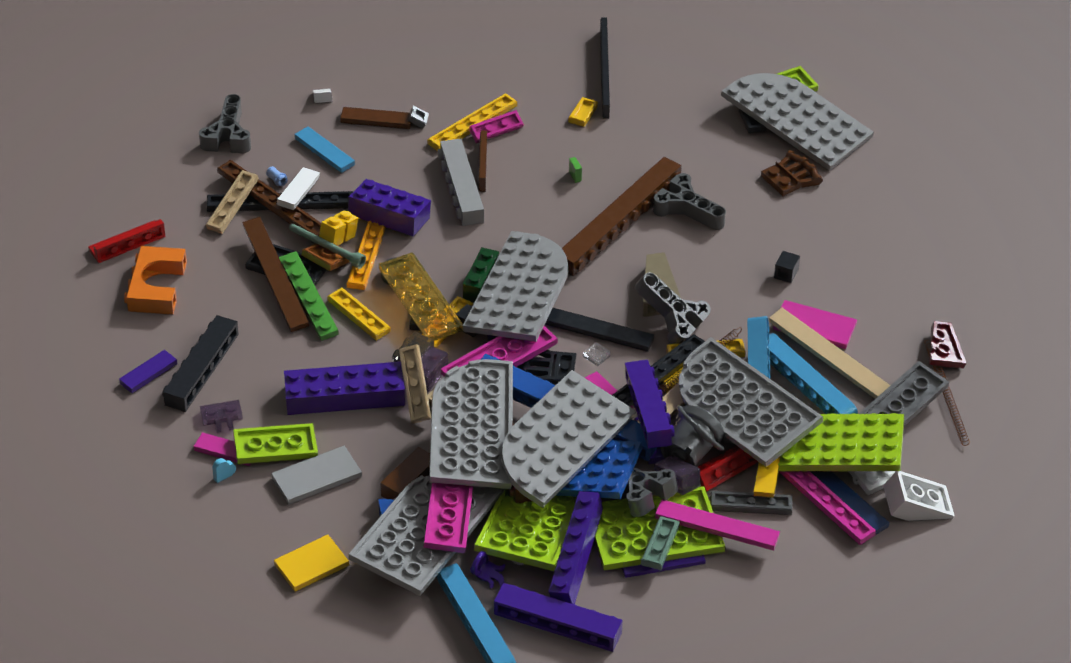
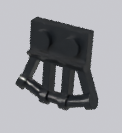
[520,349,577,385]

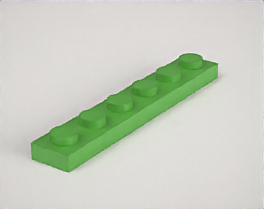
[279,251,339,341]

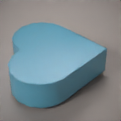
[212,458,236,483]

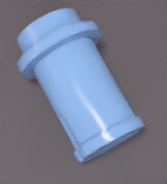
[266,166,288,186]

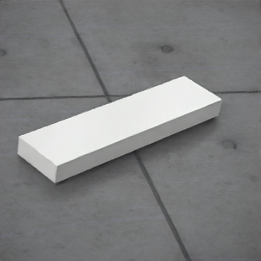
[277,167,320,210]

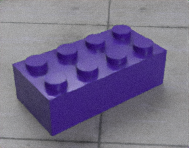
[348,179,431,236]

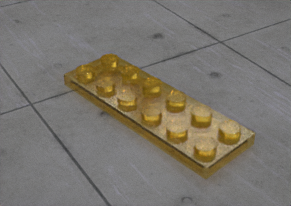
[379,252,463,342]

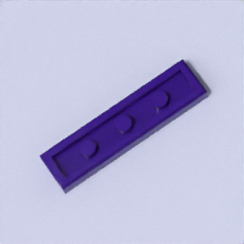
[622,555,706,578]

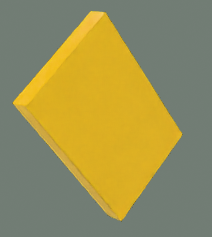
[274,534,349,592]

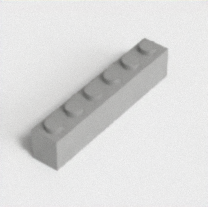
[437,139,484,226]

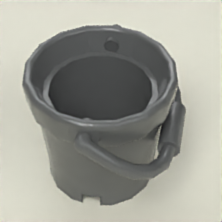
[661,405,725,472]

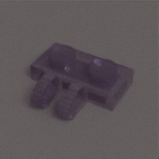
[200,400,243,433]

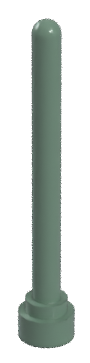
[289,224,366,269]

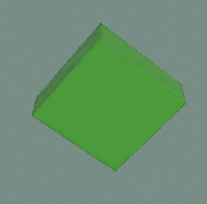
[569,157,582,183]

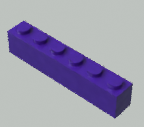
[625,359,675,449]
[549,491,603,604]
[494,583,623,652]

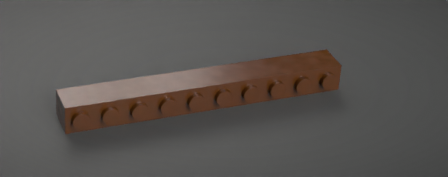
[562,157,682,276]

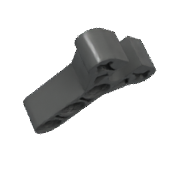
[199,94,251,153]
[653,173,726,230]
[635,272,711,344]
[624,467,678,517]

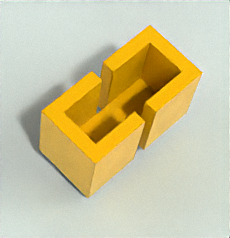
[319,211,358,246]

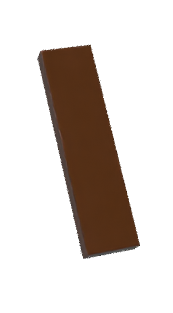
[340,107,411,129]
[478,130,487,191]

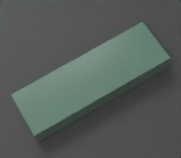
[641,516,680,570]

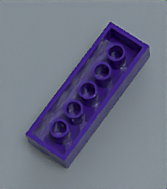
[284,362,405,415]

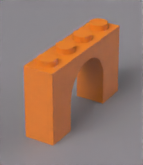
[124,246,187,315]

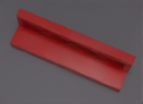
[88,219,166,263]
[687,445,758,491]

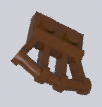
[761,150,823,196]

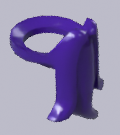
[470,551,506,589]

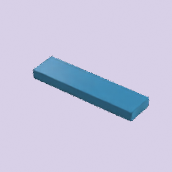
[295,126,355,173]

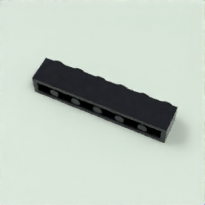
[162,315,239,412]

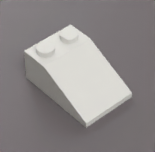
[883,471,954,521]

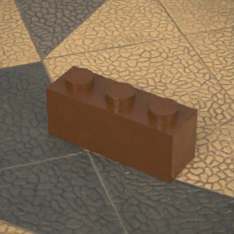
[380,447,430,500]

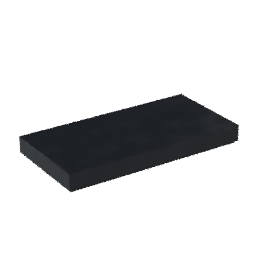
[245,244,327,286]

